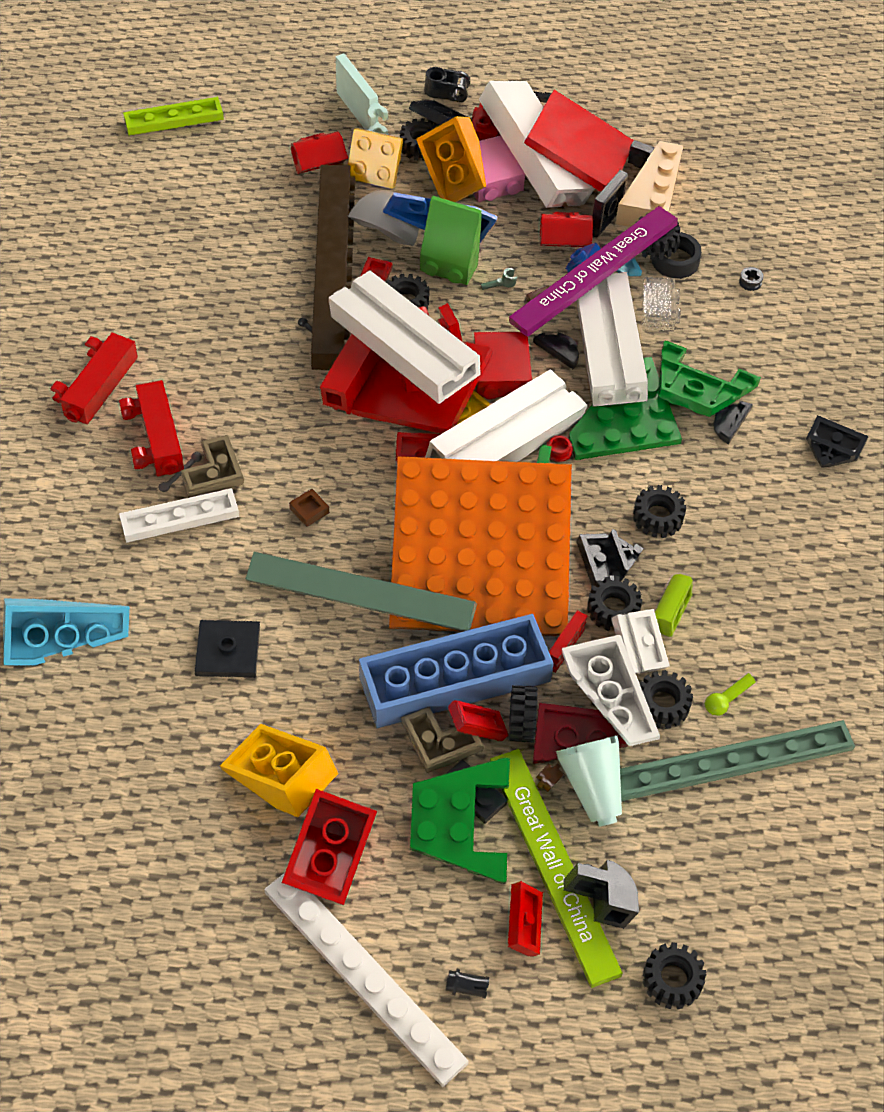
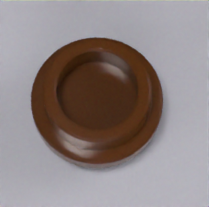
[536,763,564,792]

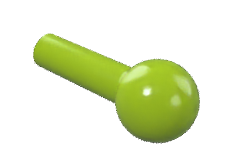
[704,673,756,716]

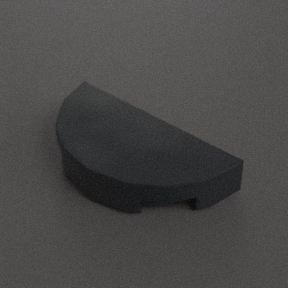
[533,332,579,370]
[713,401,753,445]

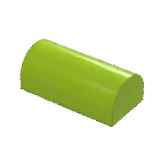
[655,574,693,637]

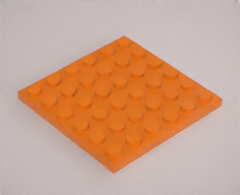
[389,457,572,636]

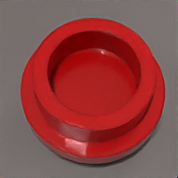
[546,435,573,462]

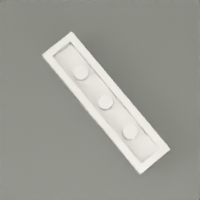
[119,488,239,543]

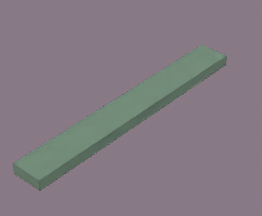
[245,552,477,631]
[620,720,855,801]

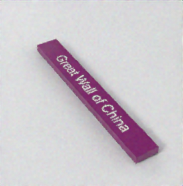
[509,206,678,337]

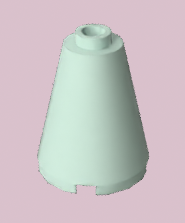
[556,736,622,827]

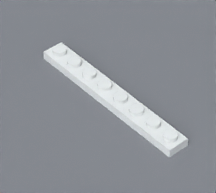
[264,873,469,1087]

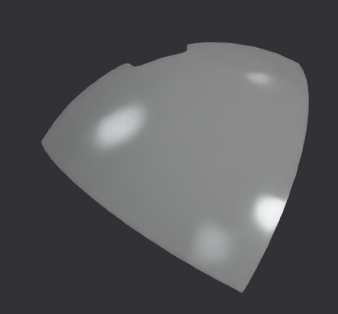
[348,190,419,246]

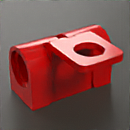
[291,131,349,174]
[540,212,593,247]

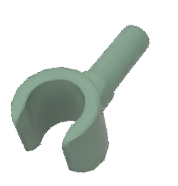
[481,268,518,290]

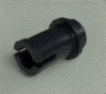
[446,968,489,999]

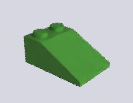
[420,196,482,285]

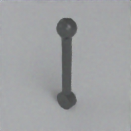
[158,452,202,492]

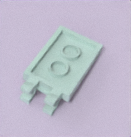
[336,54,388,135]

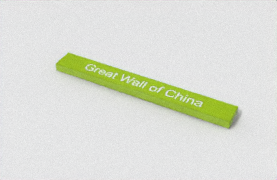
[490,749,623,988]

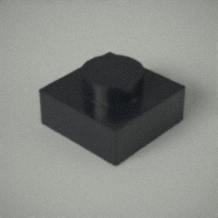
[628,140,655,168]

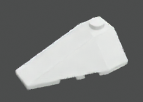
[562,635,660,746]

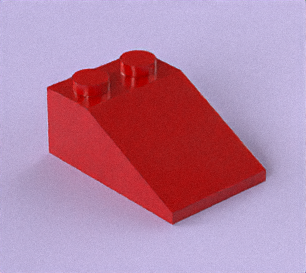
[281,789,377,905]

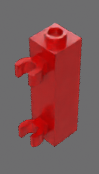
[50,332,138,425]
[320,334,380,415]
[119,380,184,477]

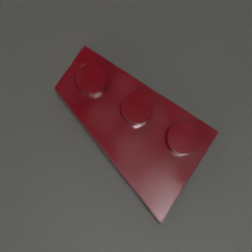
[533,703,628,764]

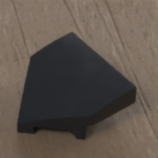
[806,415,869,468]
[576,529,644,586]

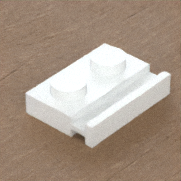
[611,609,670,674]

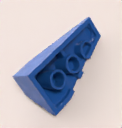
[383,192,498,243]

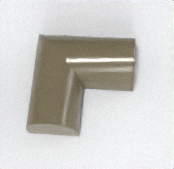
[181,435,244,498]
[401,707,484,773]

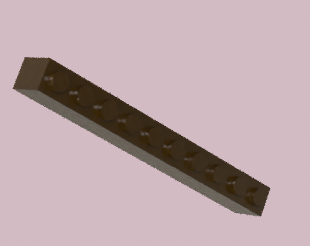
[311,165,355,370]

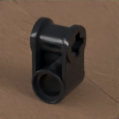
[424,67,471,102]

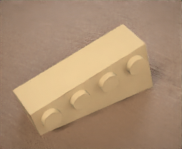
[615,141,683,227]

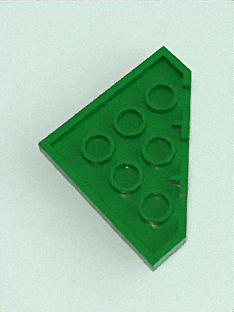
[568,357,682,460]

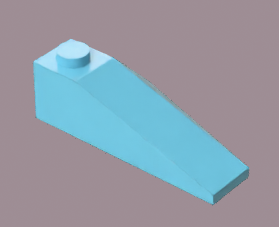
[3,598,130,665]

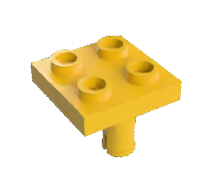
[348,128,404,189]

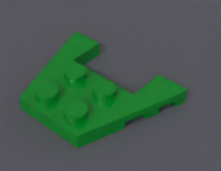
[659,340,761,417]
[410,757,510,884]

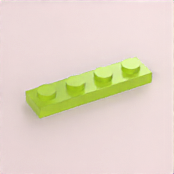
[123,97,224,136]

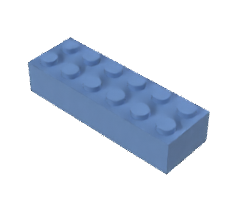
[359,614,554,729]

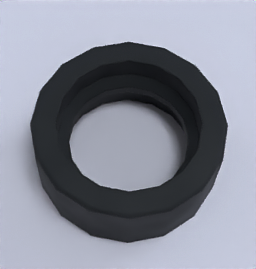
[652,232,702,279]

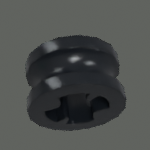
[739,267,764,291]

